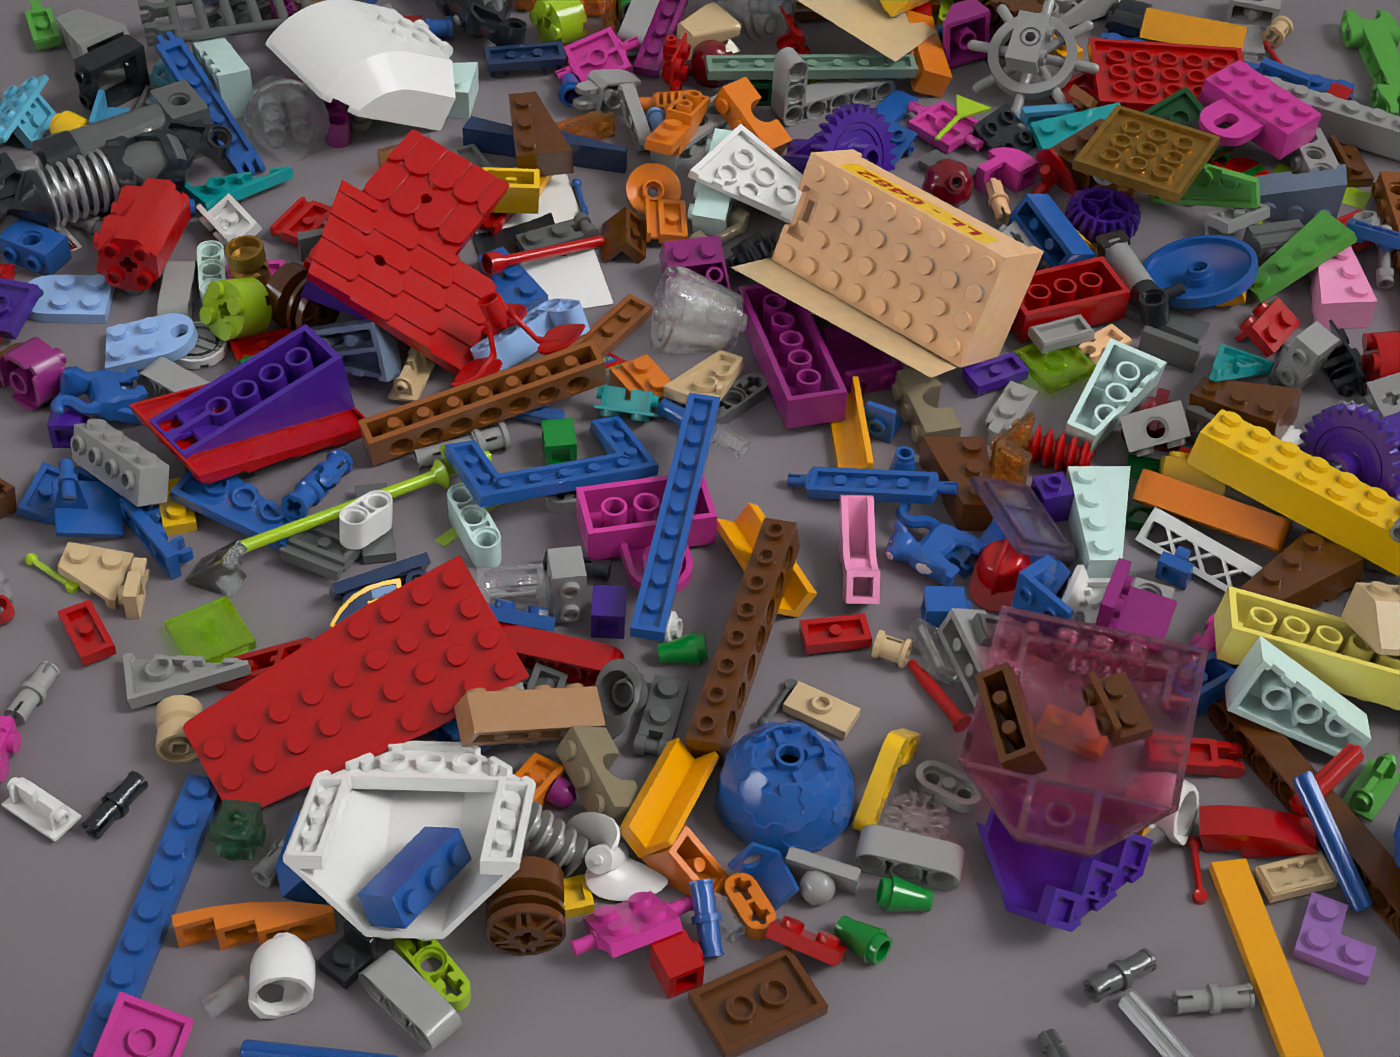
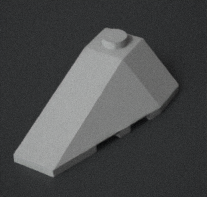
[1051,0,1119,27]

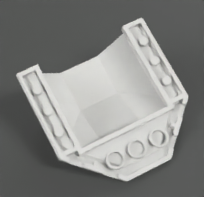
[283,741,536,941]

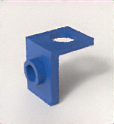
[865,401,903,444]
[727,842,799,911]

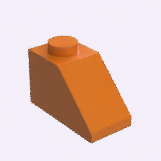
[641,825,729,900]

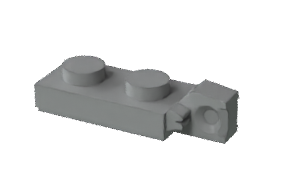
[985,381,1038,446]

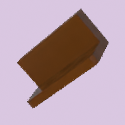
[602,206,646,264]

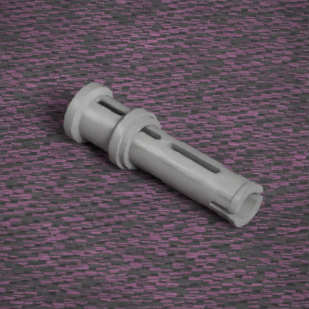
[413,422,511,469]

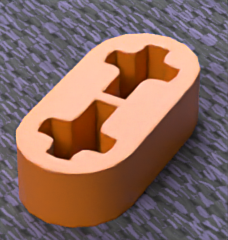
[724,872,776,940]

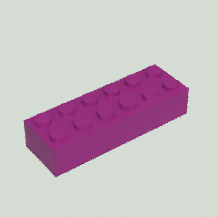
[737,284,848,429]

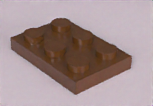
[688,947,828,1057]

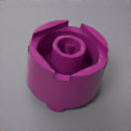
[0,336,67,411]

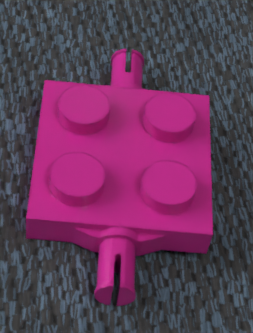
[555,26,640,83]
[907,100,984,154]
[570,891,694,958]

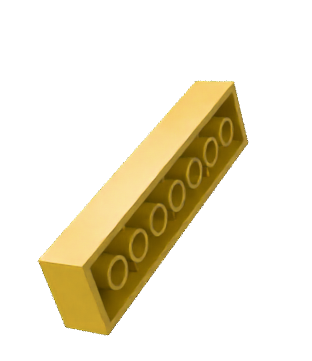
[1186,409,1400,577]

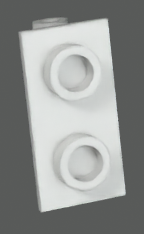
[1,777,82,842]

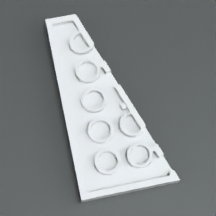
[687,124,803,223]

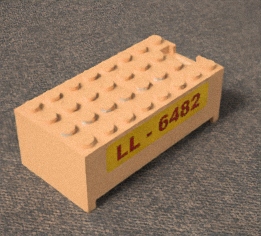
[771,149,1044,368]

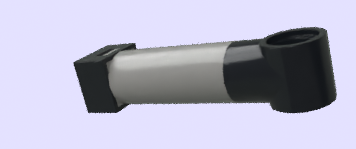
[1096,228,1186,328]

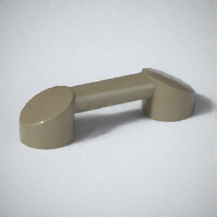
[689,207,750,244]

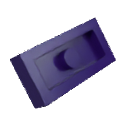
[961,352,1029,395]

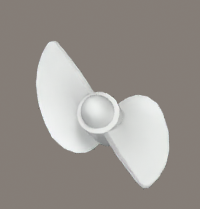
[566,812,668,901]

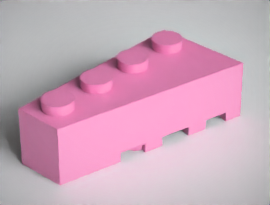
[1308,246,1378,329]

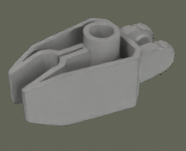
[573,69,641,116]

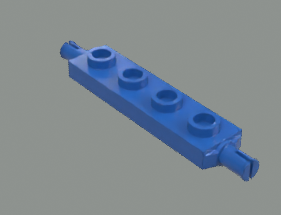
[787,466,959,504]

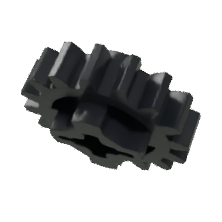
[725,232,779,274]

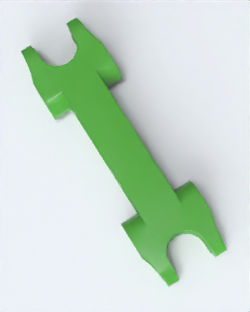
[1341,10,1400,115]

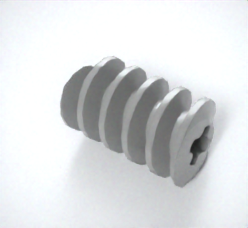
[525,802,589,878]

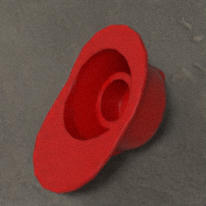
[969,537,1031,612]

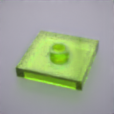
[1014,343,1096,394]
[164,596,257,663]

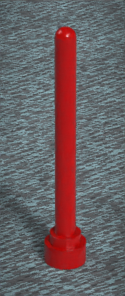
[481,235,605,276]

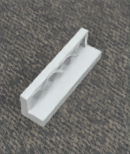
[1135,507,1263,592]

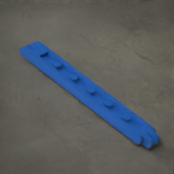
[155,31,266,175]

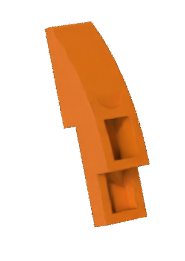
[644,90,711,156]

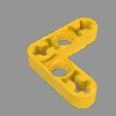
[853,728,921,832]

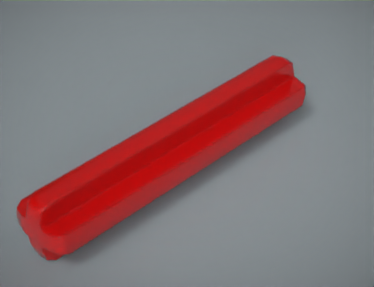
[1289,744,1364,815]

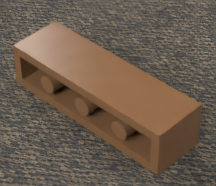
[454,683,605,747]

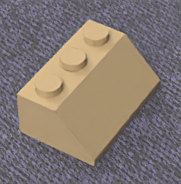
[1341,581,1400,656]

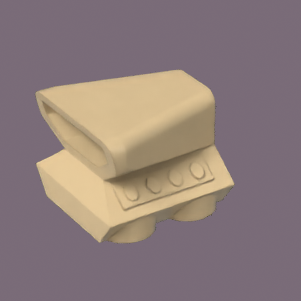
[677,2,741,61]

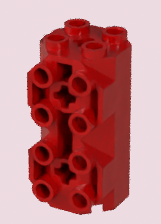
[93,178,191,291]

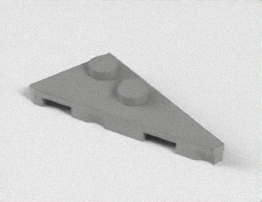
[122,653,252,709]

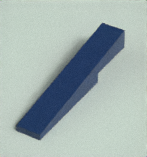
[462,116,628,174]

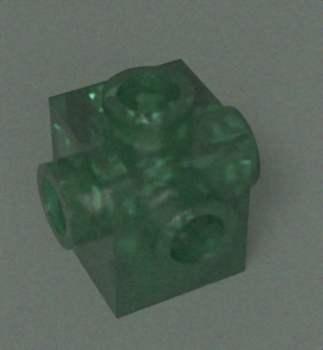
[209,799,266,861]

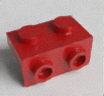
[1234,297,1300,357]

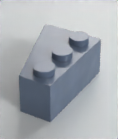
[1256,164,1348,225]
[310,319,403,382]

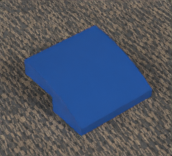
[16,462,102,525]

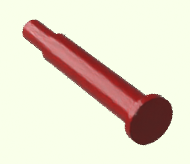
[907,659,972,732]

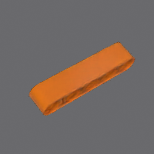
[1132,469,1293,552]

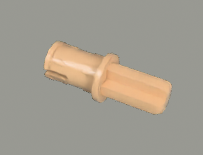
[985,178,1011,226]

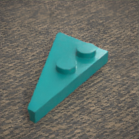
[1030,102,1121,152]
[181,166,294,212]
[1209,343,1275,382]

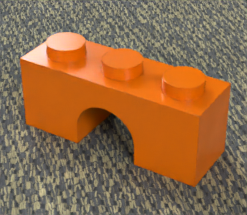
[713,77,792,156]

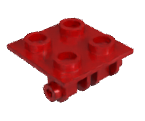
[776,6,812,54]
[662,33,691,91]

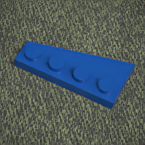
[170,470,295,551]

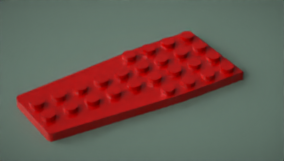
[183,555,529,820]

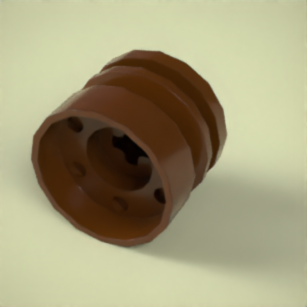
[265,262,340,331]
[486,856,566,956]

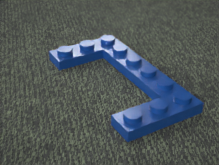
[444,416,659,508]

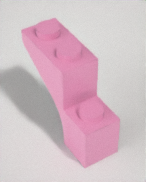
[838,495,880,604]

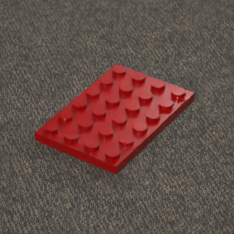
[1087,38,1245,112]

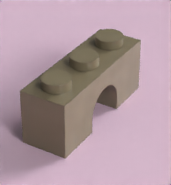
[891,368,962,450]
[555,725,640,827]

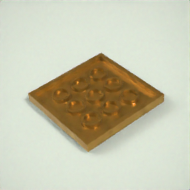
[1072,105,1220,203]

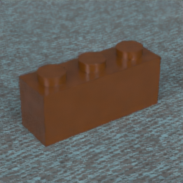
[974,662,1048,783]

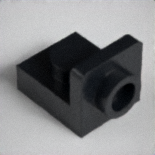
[317,920,379,990]

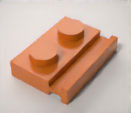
[644,197,688,243]
[610,354,673,409]

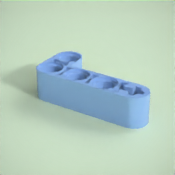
[470,298,590,370]

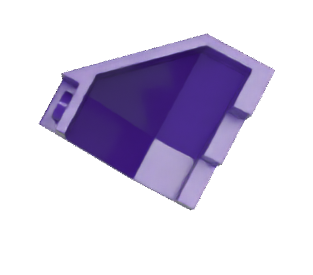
[976,790,1153,932]

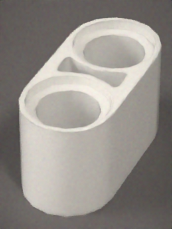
[339,490,393,550]

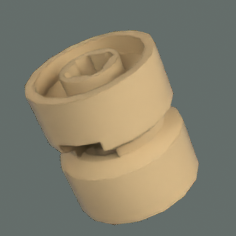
[156,695,203,763]

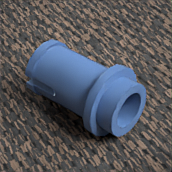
[645,107,666,131]

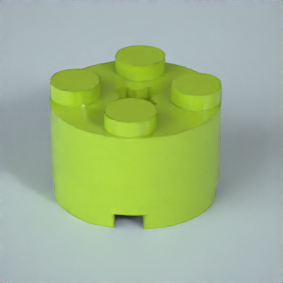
[529,0,587,46]
[199,277,272,341]

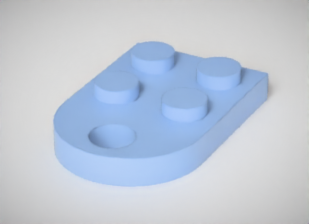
[28,274,115,324]
[105,313,198,372]

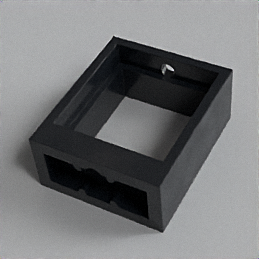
[74,34,151,111]

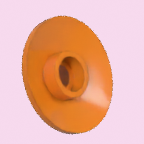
[626,163,681,215]

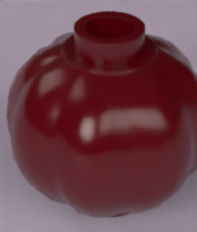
[686,39,733,88]
[922,159,974,209]

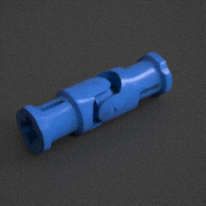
[281,449,353,520]

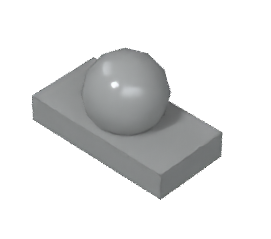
[786,847,861,905]

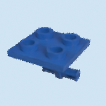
[51,458,124,538]

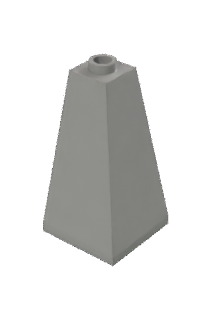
[56,8,129,90]

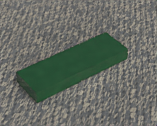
[1125,454,1160,533]

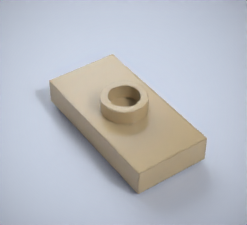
[782,681,861,740]
[1253,850,1338,903]

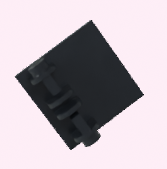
[972,104,1037,153]
[1322,319,1366,397]

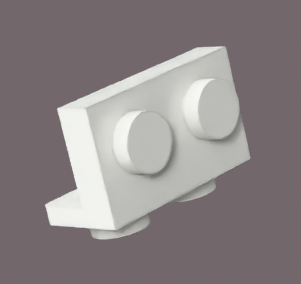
[196,193,262,247]
[1061,565,1111,633]

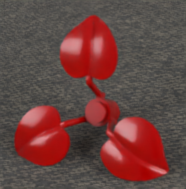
[449,292,586,387]

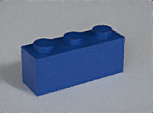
[1011,193,1095,267]
[357,827,472,929]

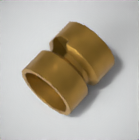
[225,235,271,287]

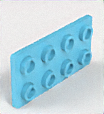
[0,74,56,150]

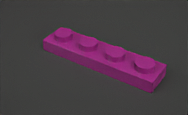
[633,0,688,78]

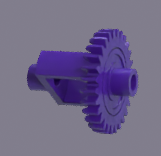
[783,103,896,175]
[1297,403,1400,502]

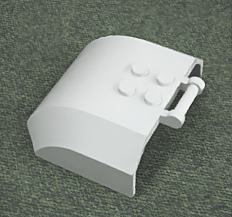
[265,0,456,131]

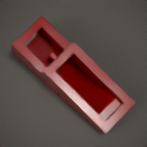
[1199,805,1317,858]

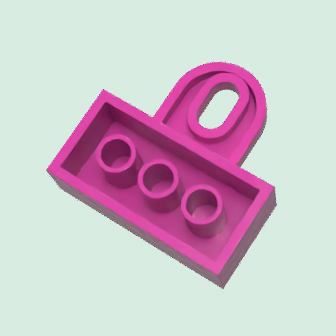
[1198,60,1322,160]
[576,475,717,593]

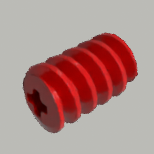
[1025,425,1095,473]

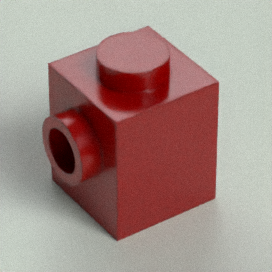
[649,929,705,999]

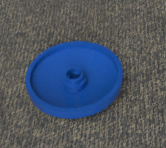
[1143,235,1259,309]

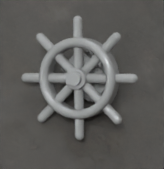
[967,0,1099,115]

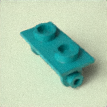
[593,384,659,422]

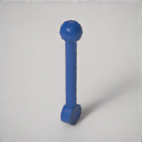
[571,178,588,215]

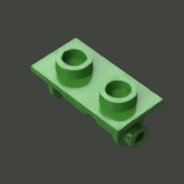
[1342,753,1400,823]

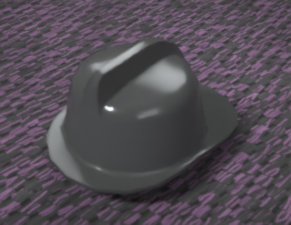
[594,658,648,739]

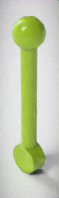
[24,553,79,594]

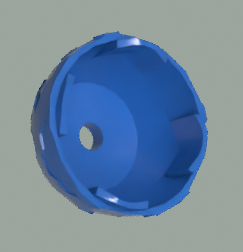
[714,721,856,857]

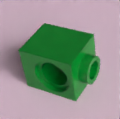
[541,418,577,466]

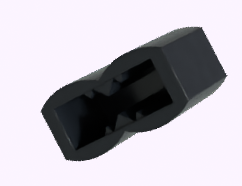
[1105,0,1153,38]

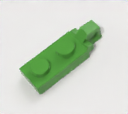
[24,0,62,50]

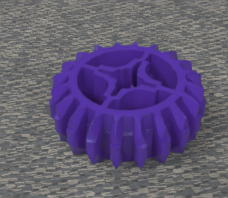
[1065,185,1141,244]

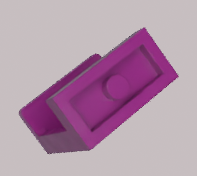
[821,326,903,394]

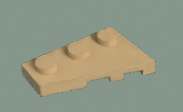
[663,350,744,405]

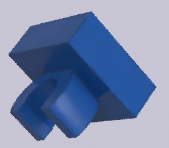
[1155,546,1194,590]

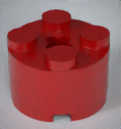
[1359,331,1400,392]

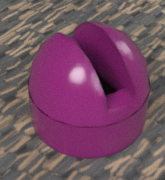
[546,776,577,808]

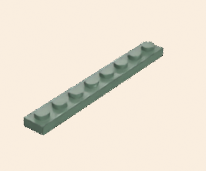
[705,53,918,81]

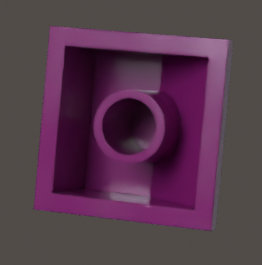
[943,0,990,69]

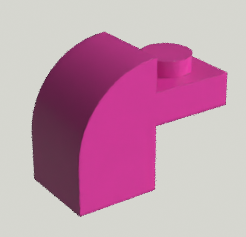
[974,147,1039,194]

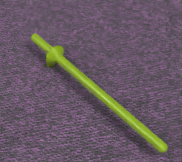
[232,443,492,555]

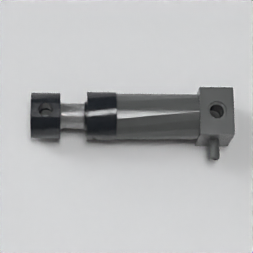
[0,79,214,179]

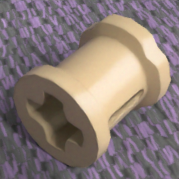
[1262,15,1293,47]
[871,630,913,668]

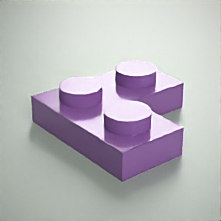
[1291,892,1377,985]

